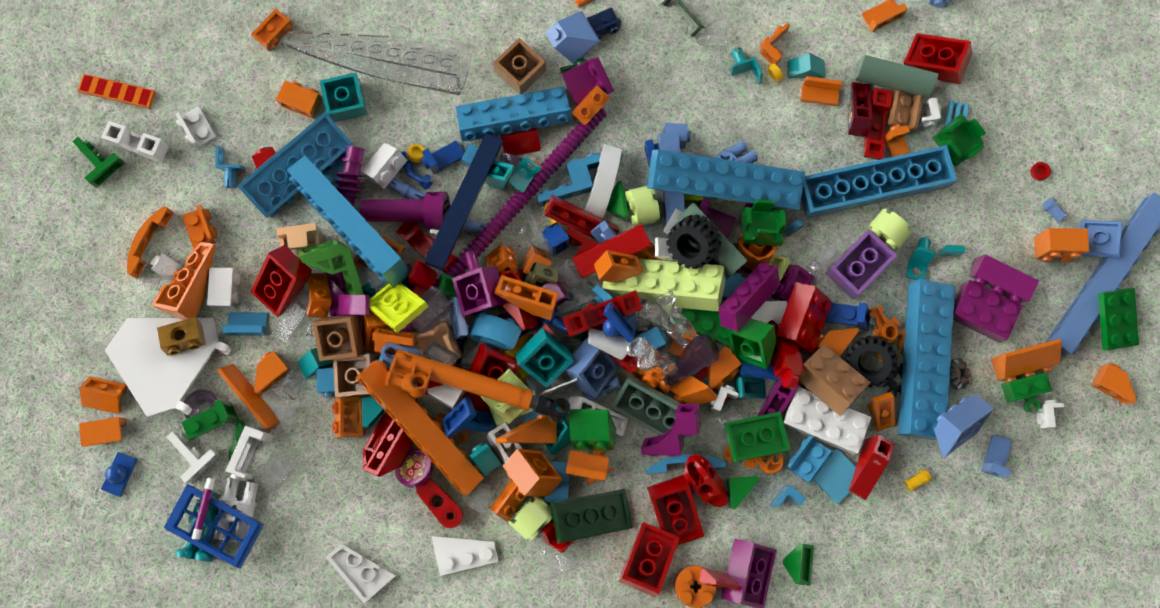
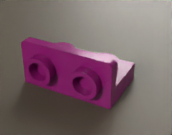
[771,265,814,304]

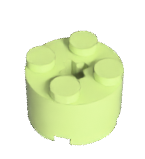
[625,186,660,227]
[867,209,913,251]
[508,496,553,540]

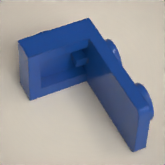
[421,141,464,174]

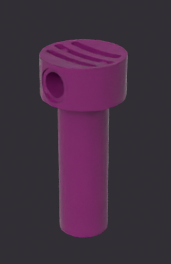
[359,192,450,230]

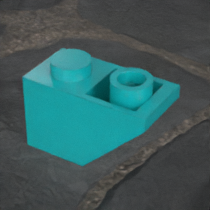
[470,443,502,476]

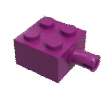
[452,251,507,316]

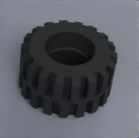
[666,214,722,269]
[846,335,897,388]

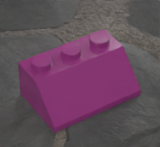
[970,254,1039,304]
[721,539,777,608]

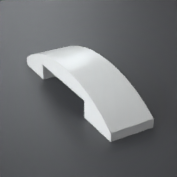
[585,144,622,219]

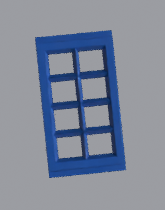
[164,484,264,569]

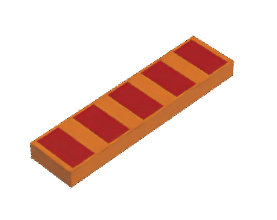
[77,74,156,109]

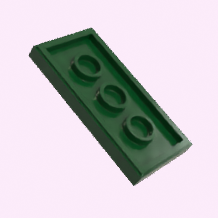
[550,489,632,543]

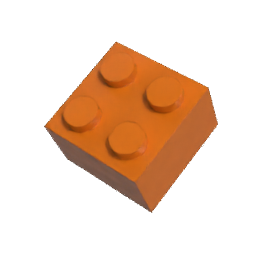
[1034,228,1089,263]
[503,449,563,496]

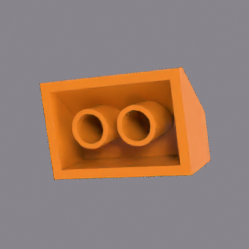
[991,338,1062,383]

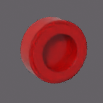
[1030,162,1051,181]

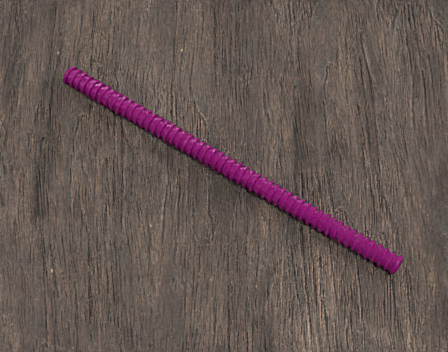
[391,108,607,333]

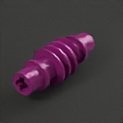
[335,146,366,209]

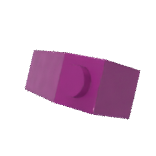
[757,379,800,416]

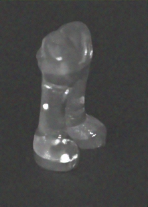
[644,291,697,347]
[627,338,678,376]

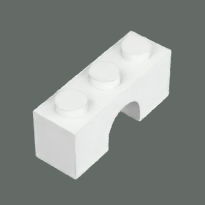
[101,121,169,163]

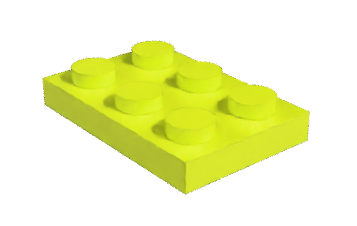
[369,283,428,333]

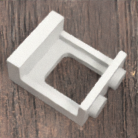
[226,426,274,482]

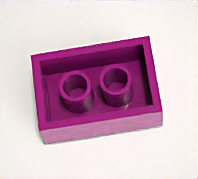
[953,280,1023,343]

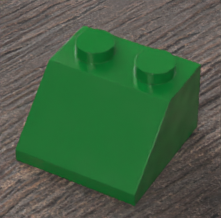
[727,318,776,369]
[569,409,617,452]

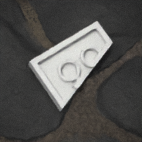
[432,536,499,576]
[326,544,396,604]

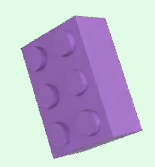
[825,229,897,299]

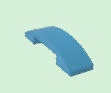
[646,454,726,474]

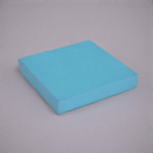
[813,448,856,504]

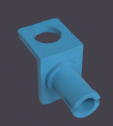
[215,146,246,188]

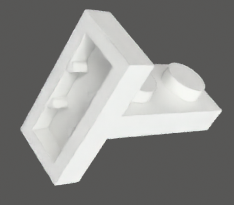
[167,432,221,483]

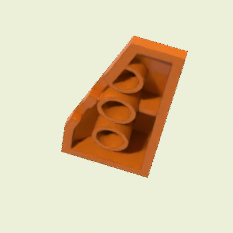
[151,242,216,320]

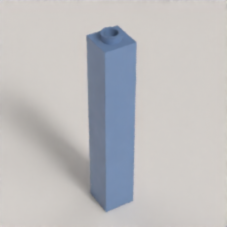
[658,131,685,239]

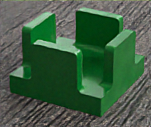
[932,114,986,166]
[741,199,786,246]

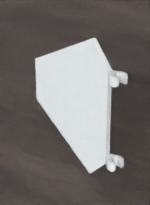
[105,318,231,418]

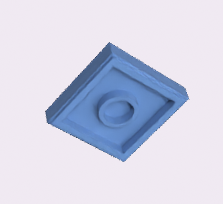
[1080,220,1123,258]

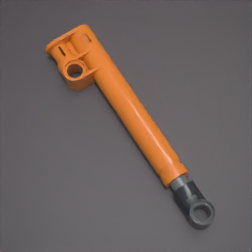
[385,349,570,422]

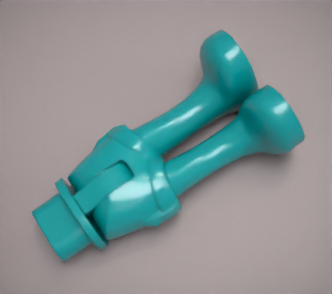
[175,491,217,562]

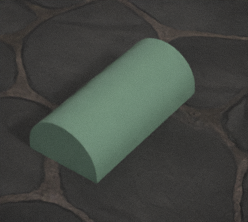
[854,55,938,98]
[676,203,747,277]
[611,374,686,438]

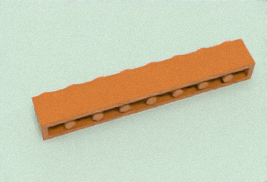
[355,359,484,495]

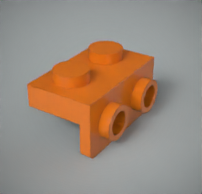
[251,8,293,51]

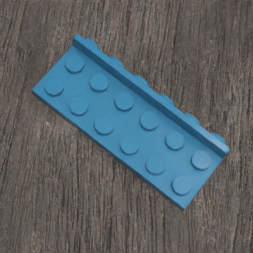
[456,86,572,142]
[237,112,353,218]

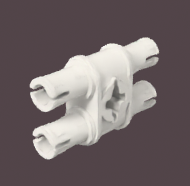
[213,478,259,543]

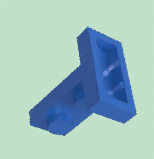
[825,303,871,332]
[442,398,497,438]

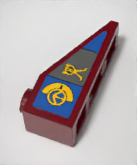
[848,82,873,137]

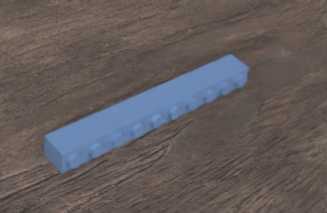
[1045,192,1160,356]

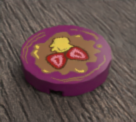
[395,448,433,488]

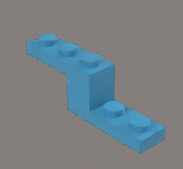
[537,148,622,207]

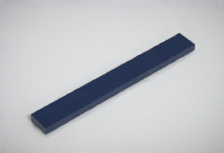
[424,133,503,271]

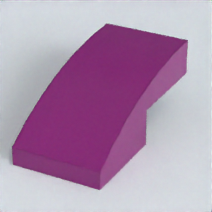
[339,295,369,315]

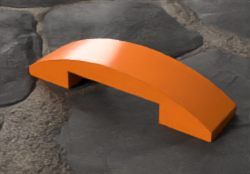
[127,206,174,279]

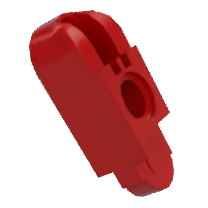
[771,339,804,390]
[684,454,728,507]
[416,478,464,528]

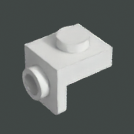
[918,98,941,129]
[150,253,183,282]
[709,385,739,413]
[1036,400,1064,429]

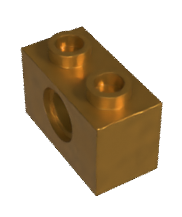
[157,317,206,355]

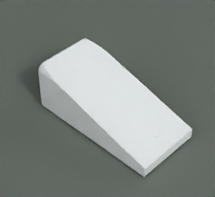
[588,328,630,360]

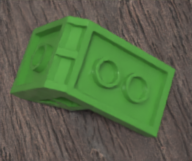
[298,239,364,295]

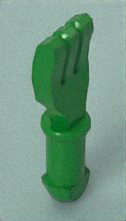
[229,420,245,461]

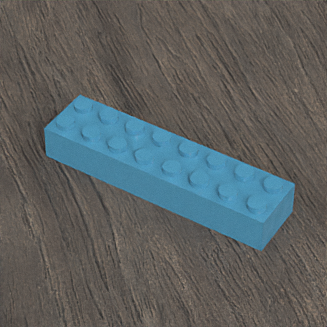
[801,145,957,219]
[647,149,805,210]
[287,155,411,288]
[898,279,955,440]

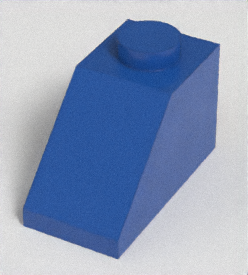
[542,224,569,256]

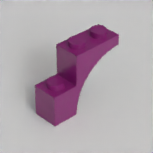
[641,404,701,457]

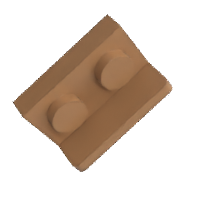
[888,90,923,131]

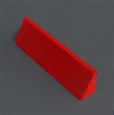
[544,195,619,239]
[572,224,651,278]

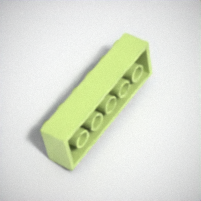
[602,259,726,312]

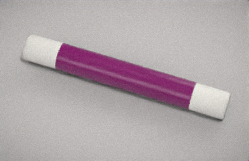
[192,478,215,540]

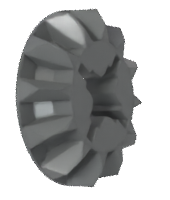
[949,358,970,389]

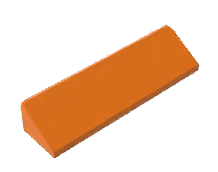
[217,364,281,431]

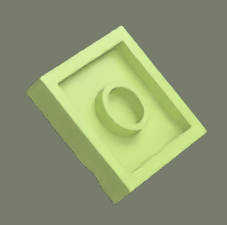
[480,369,536,424]

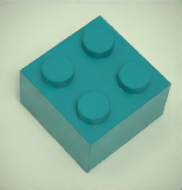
[320,72,368,122]
[515,327,574,388]

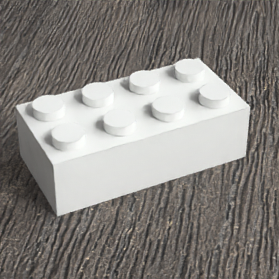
[782,387,871,455]

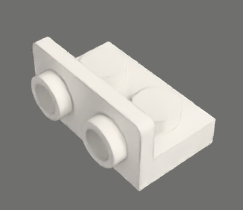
[175,106,218,149]

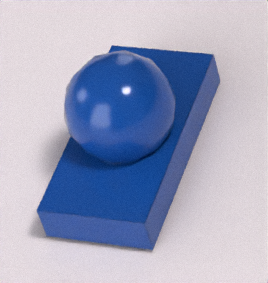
[602,302,635,343]
[101,452,138,497]

